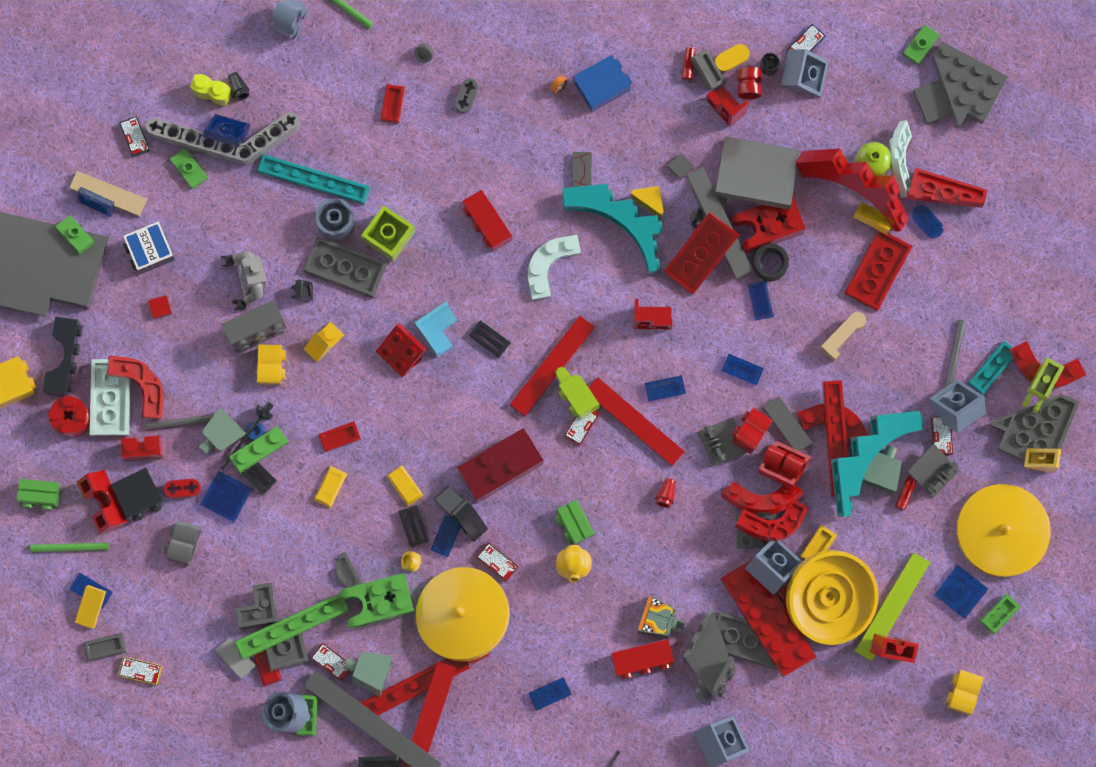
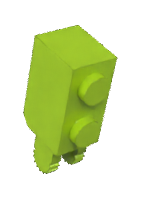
[1021,358,1064,413]
[556,367,599,420]

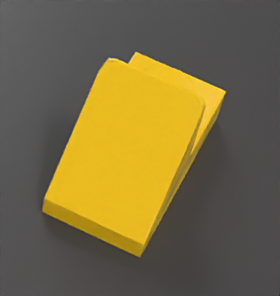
[304,322,344,362]

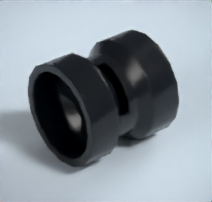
[760,53,780,76]

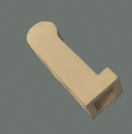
[820,312,866,362]

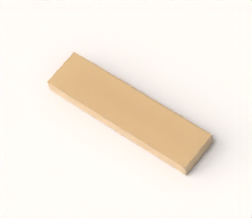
[69,171,147,217]

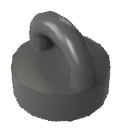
[414,43,434,63]

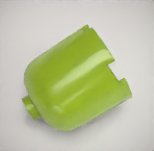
[853,142,892,176]

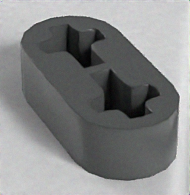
[455,78,478,114]

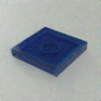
[203,114,251,147]
[200,471,253,523]
[934,565,988,619]

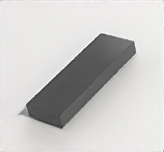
[763,396,812,452]

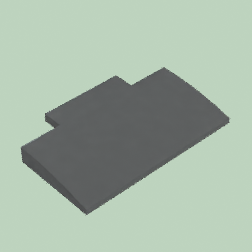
[0,212,109,317]

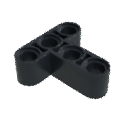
[433,485,488,542]

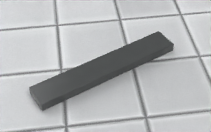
[685,168,752,279]

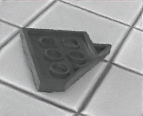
[989,394,1080,461]

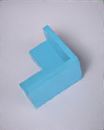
[415,302,458,358]

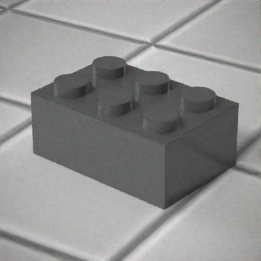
[221,300,287,353]

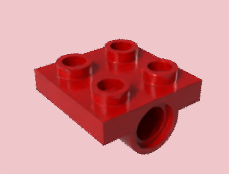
[375,323,427,377]
[758,441,811,489]

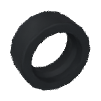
[752,244,789,281]

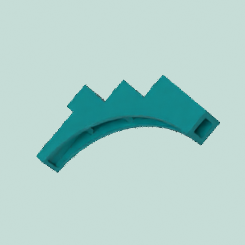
[562,184,663,276]

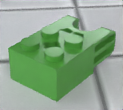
[339,573,414,629]

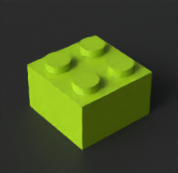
[361,205,415,262]

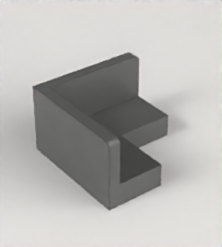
[236,582,279,630]

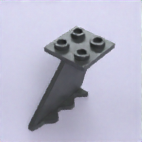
[683,609,736,702]

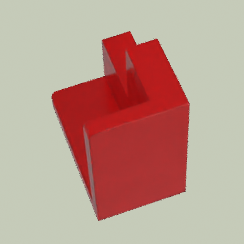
[705,86,749,127]
[633,299,672,330]

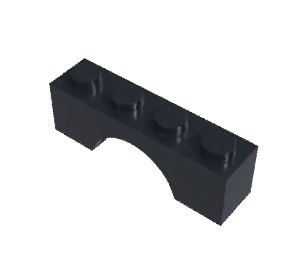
[42,317,83,397]

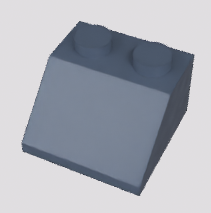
[781,49,829,97]
[929,379,986,433]
[694,716,750,767]

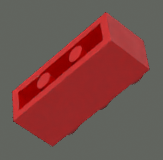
[461,189,512,252]
[611,639,674,680]

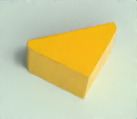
[630,186,664,219]
[1024,448,1061,473]

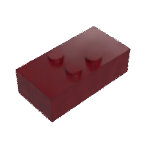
[457,428,544,503]

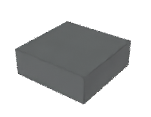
[667,153,694,180]

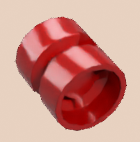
[737,67,762,99]

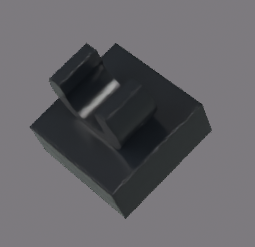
[291,279,313,302]

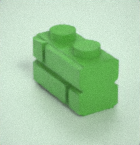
[17,479,61,510]
[554,500,595,545]

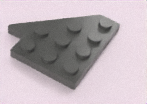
[932,41,1008,128]

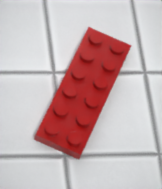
[720,560,817,678]

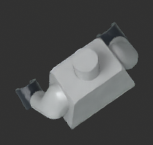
[220,251,266,311]

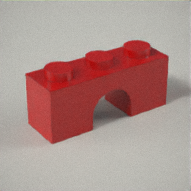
[77,470,127,534]

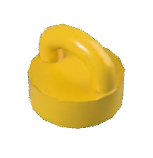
[401,551,421,572]

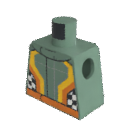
[637,595,685,638]

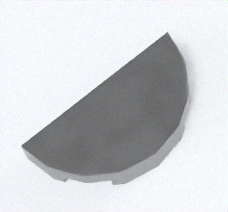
[335,552,362,587]

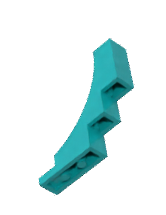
[831,411,923,517]

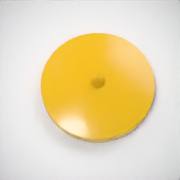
[956,484,1050,577]
[786,550,878,645]
[416,567,510,662]

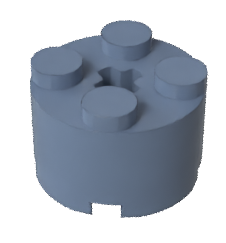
[269,0,309,38]
[315,198,355,241]
[262,692,310,733]

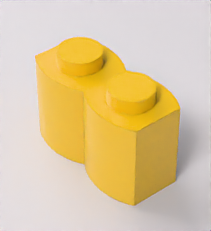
[257,344,286,385]
[946,670,983,716]

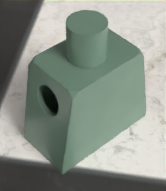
[199,407,246,454]
[862,445,902,494]
[344,652,393,696]

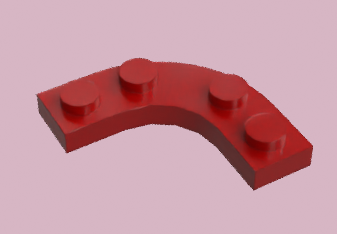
[1009,341,1086,388]
[107,355,164,420]
[796,404,868,446]
[721,482,803,515]
[735,501,809,541]

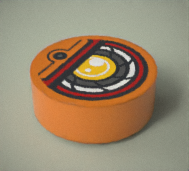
[551,75,568,94]

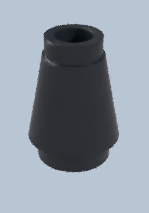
[228,72,250,101]

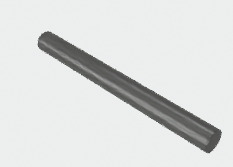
[944,320,966,388]
[146,414,214,431]

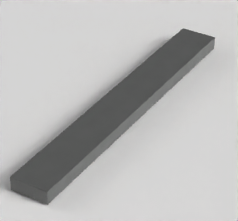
[304,670,442,767]

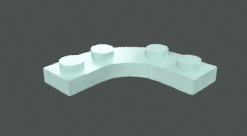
[890,120,912,198]
[528,235,581,301]

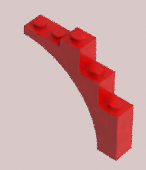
[795,148,908,232]

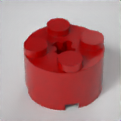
[48,395,90,438]

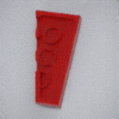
[907,168,988,208]

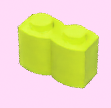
[190,74,232,106]

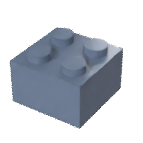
[745,541,803,595]

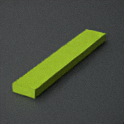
[854,553,931,662]

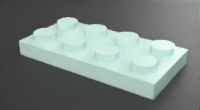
[90,359,131,436]

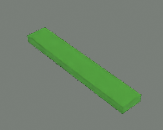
[234,594,349,661]

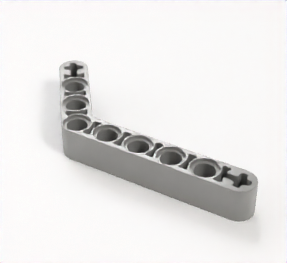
[146,112,300,166]

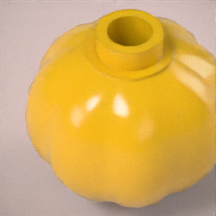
[556,545,592,583]

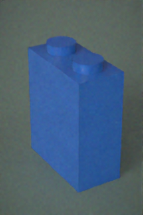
[573,55,632,112]

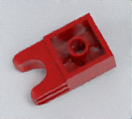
[731,195,806,253]

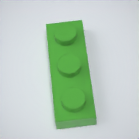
[229,426,288,474]

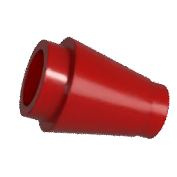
[655,478,676,508]

